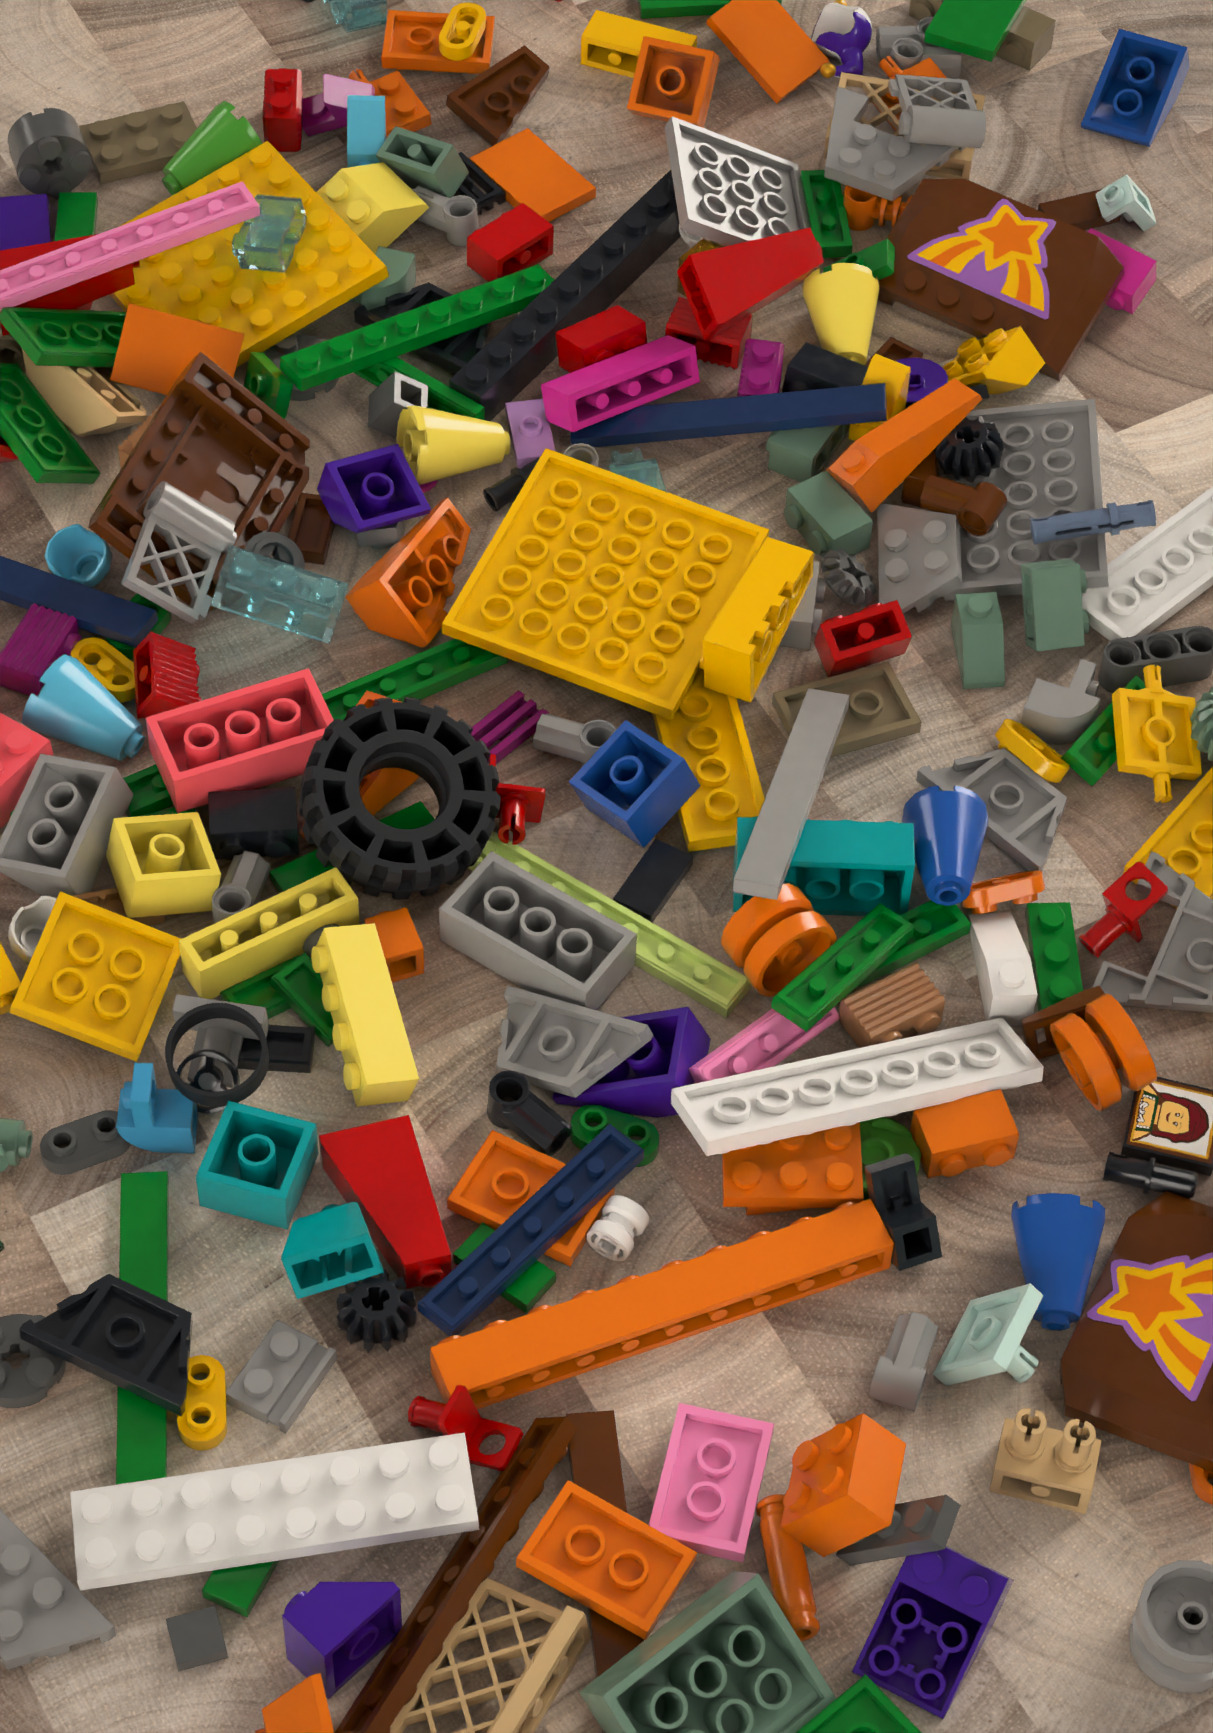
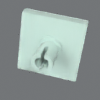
[933,1283,1044,1386]

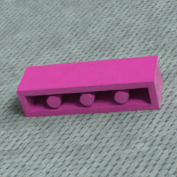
[541,335,700,432]

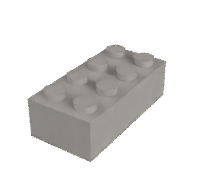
[439,851,637,1010]

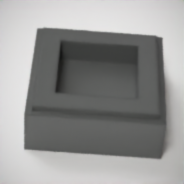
[166,1606,228,1672]

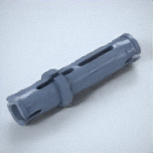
[1030,500,1156,545]

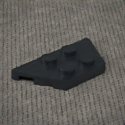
[354,282,490,375]
[19,1274,193,1416]

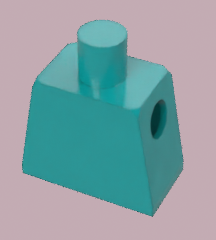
[281,1202,384,1299]

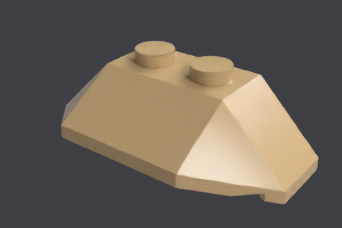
[22,349,147,437]

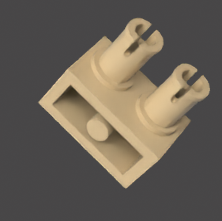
[989,1408,1102,1514]

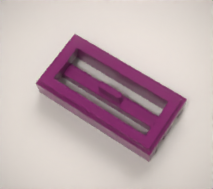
[471,690,549,764]

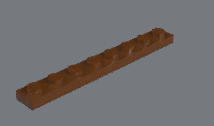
[335,1416,578,1733]

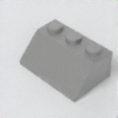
[0,754,134,898]

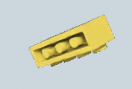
[179,867,360,999]
[311,923,419,1107]

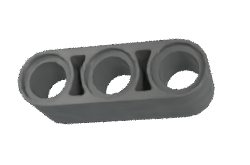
[1098,626,1213,693]

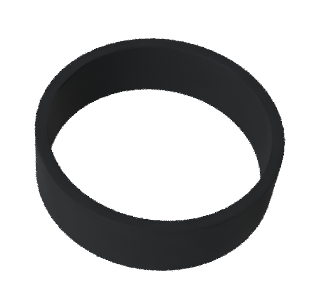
[165,1003,269,1107]

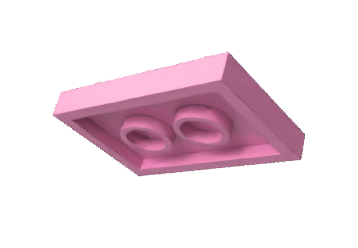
[649,1403,774,1563]

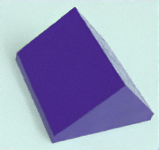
[0,194,51,250]

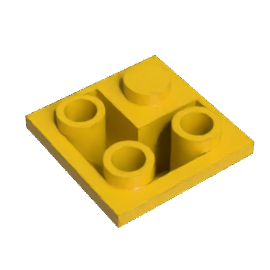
[942,326,1045,394]

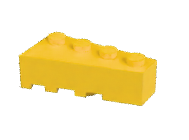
[699,537,814,703]

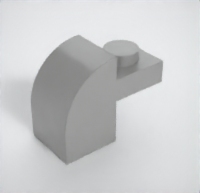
[1021,659,1101,745]

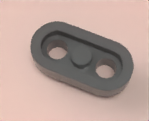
[40,1110,131,1175]

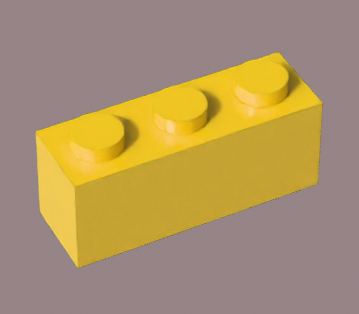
[581,10,697,78]

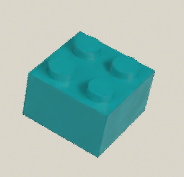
[196,1100,319,1230]

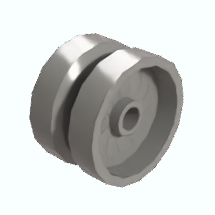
[1129,1560,1213,1692]

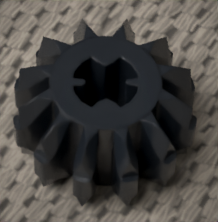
[935,416,1004,482]
[336,1269,417,1353]

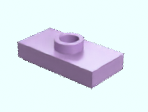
[505,399,556,469]

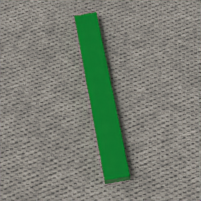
[116,1171,169,1485]

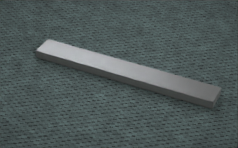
[733,688,849,900]

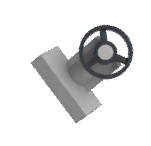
[172,994,269,1114]

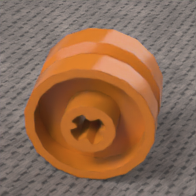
[721,883,837,997]
[1050,993,1157,1111]

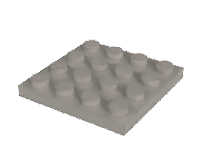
[665,116,810,247]

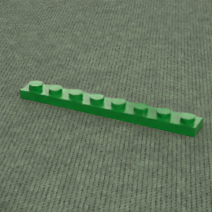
[280,264,555,391]

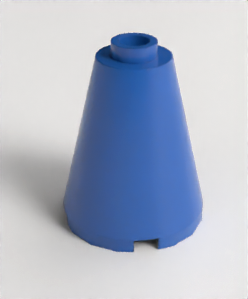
[902,786,988,906]
[1011,1193,1105,1331]

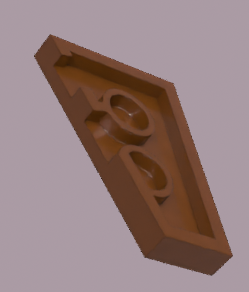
[446,45,550,146]

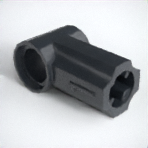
[487,1070,572,1156]

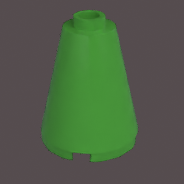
[162,101,263,195]

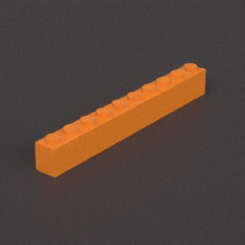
[430,1199,894,1410]

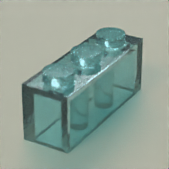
[211,545,349,644]

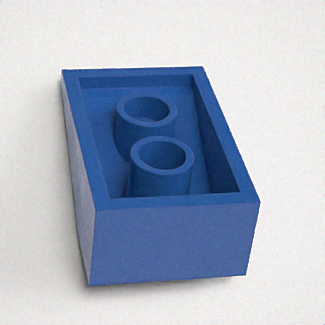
[1081,29,1190,147]

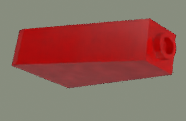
[677,227,824,341]
[0,234,140,336]
[319,1115,452,1289]

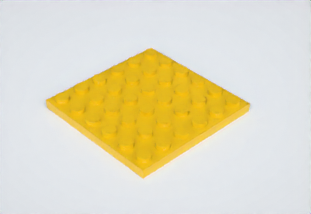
[110,141,389,367]
[442,448,769,720]

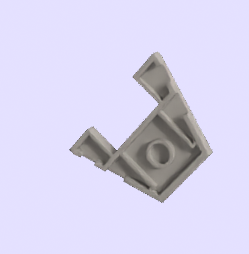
[824,87,966,201]
[1093,851,1213,1013]

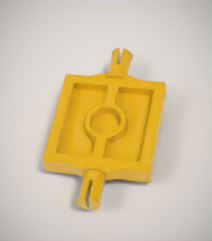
[1112,665,1202,803]

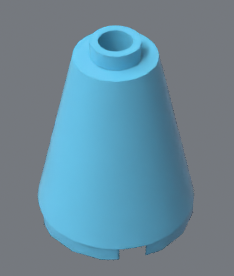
[22,654,145,761]

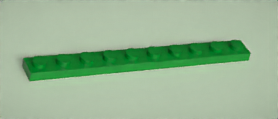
[123,638,508,817]

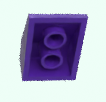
[552,1007,711,1118]

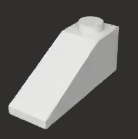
[967,912,1038,1026]

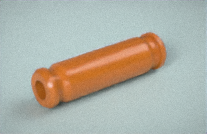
[756,1494,820,1641]

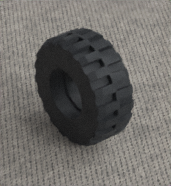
[299,697,501,900]

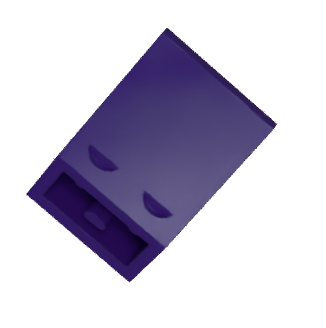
[852,1546,1014,1719]

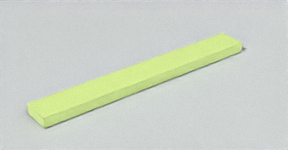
[468,831,751,1018]

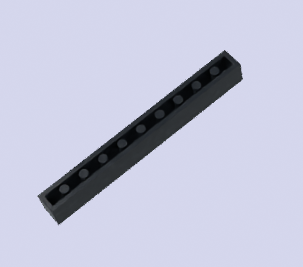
[449,170,681,421]

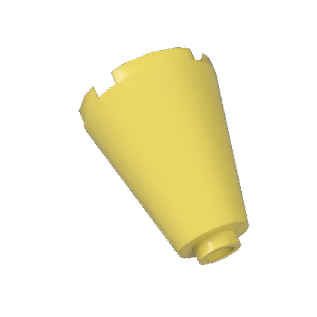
[802,263,879,365]
[396,405,510,485]

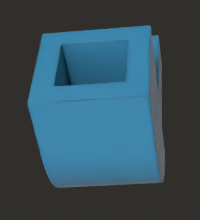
[116,1063,199,1153]

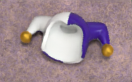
[811,0,872,79]

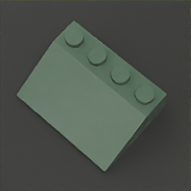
[579,1571,836,1733]

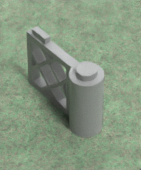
[888,74,986,148]
[121,481,237,624]

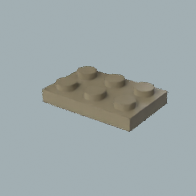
[79,101,197,184]
[772,661,922,758]

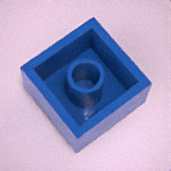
[569,720,701,848]

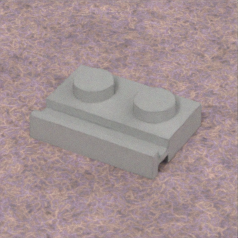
[225,1320,337,1434]

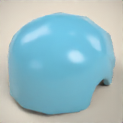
[44,524,113,588]

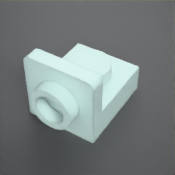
[1096,174,1157,231]

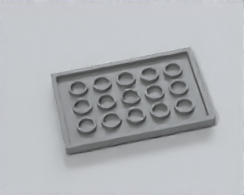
[939,399,1109,601]

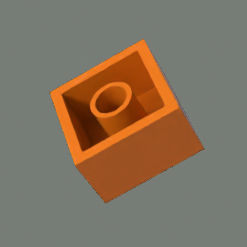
[627,36,720,128]
[780,1413,906,1558]

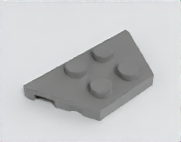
[877,503,962,614]
[916,748,1067,871]
[496,985,653,1098]
[0,1509,116,1670]

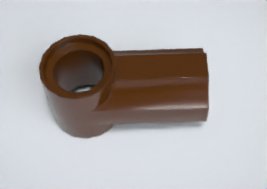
[920,475,1007,536]

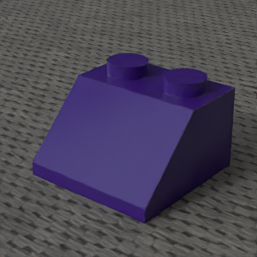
[317,444,431,534]
[282,1582,402,1699]

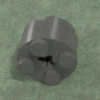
[8,108,92,199]

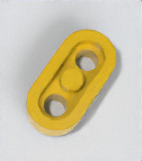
[439,2,486,61]
[71,637,136,702]
[995,719,1070,783]
[177,1355,227,1451]

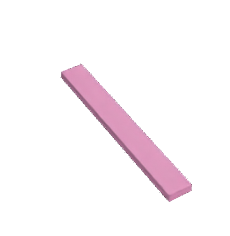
[0,181,260,312]

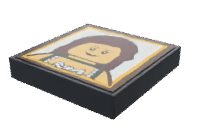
[1121,1077,1213,1176]

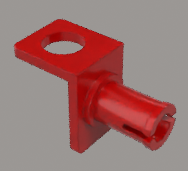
[488,754,546,845]
[1078,862,1168,958]
[408,1385,523,1471]

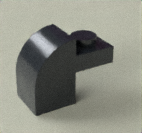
[864,1153,942,1271]

